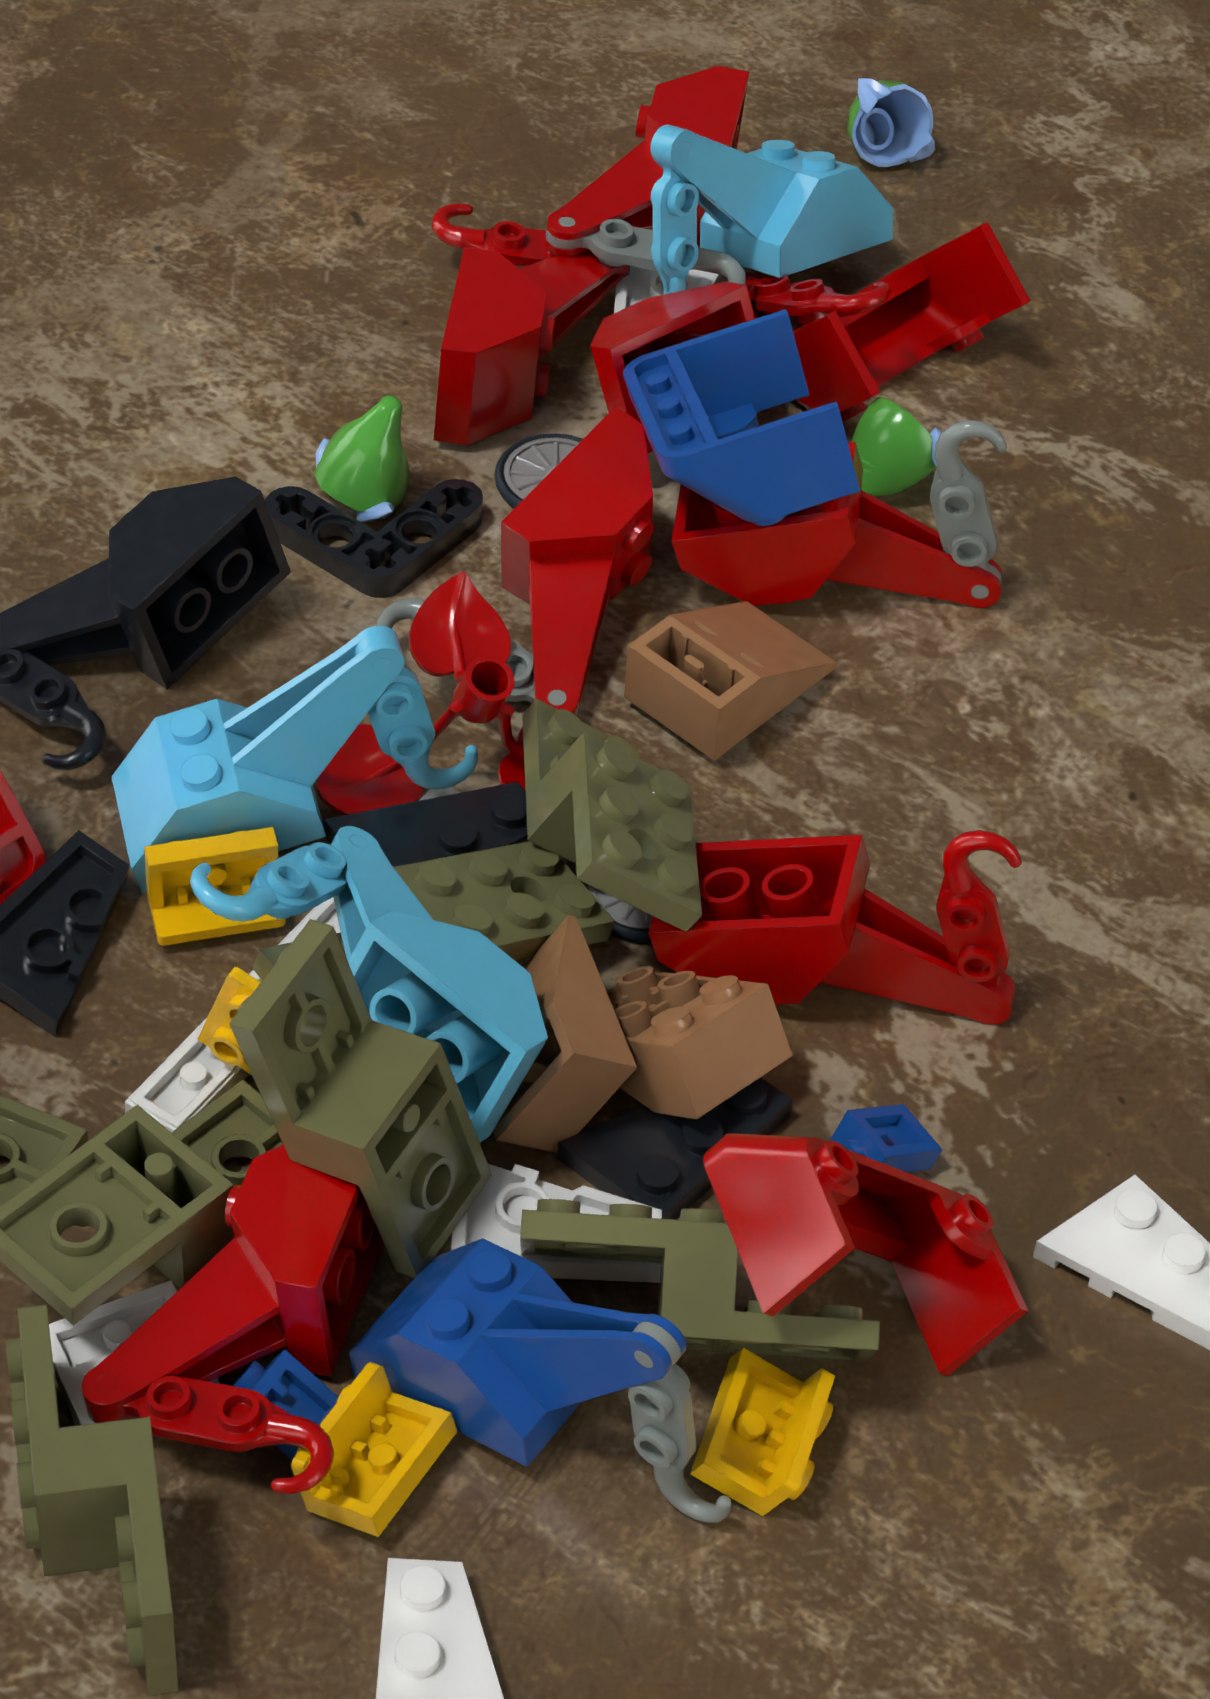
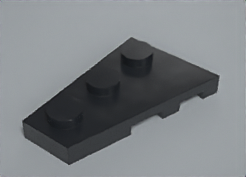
[323,782,529,867]
[0,830,129,1037]
[557,1077,793,1220]

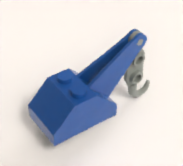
[349,1238,731,1523]

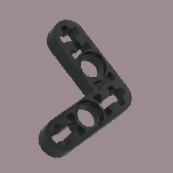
[265,479,483,598]

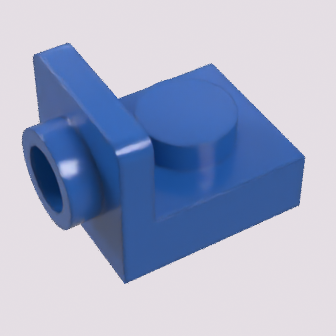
[829,1104,943,1172]
[231,1349,339,1460]

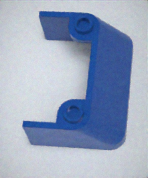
[623,309,860,526]

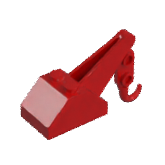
[432,203,630,445]
[590,272,891,453]
[648,830,1022,1025]
[81,1145,384,1494]

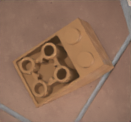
[624,601,837,761]
[493,915,637,1153]
[607,966,793,1119]

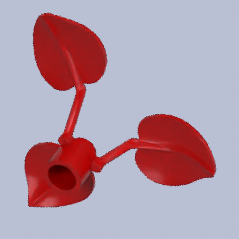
[315,572,526,815]

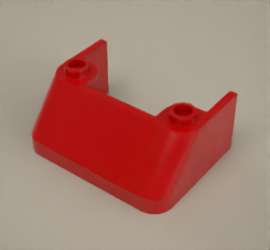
[793,221,1031,422]
[703,1133,1028,1376]

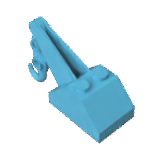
[650,124,894,295]
[111,626,478,893]
[190,826,548,1143]

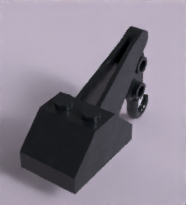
[0,476,291,770]

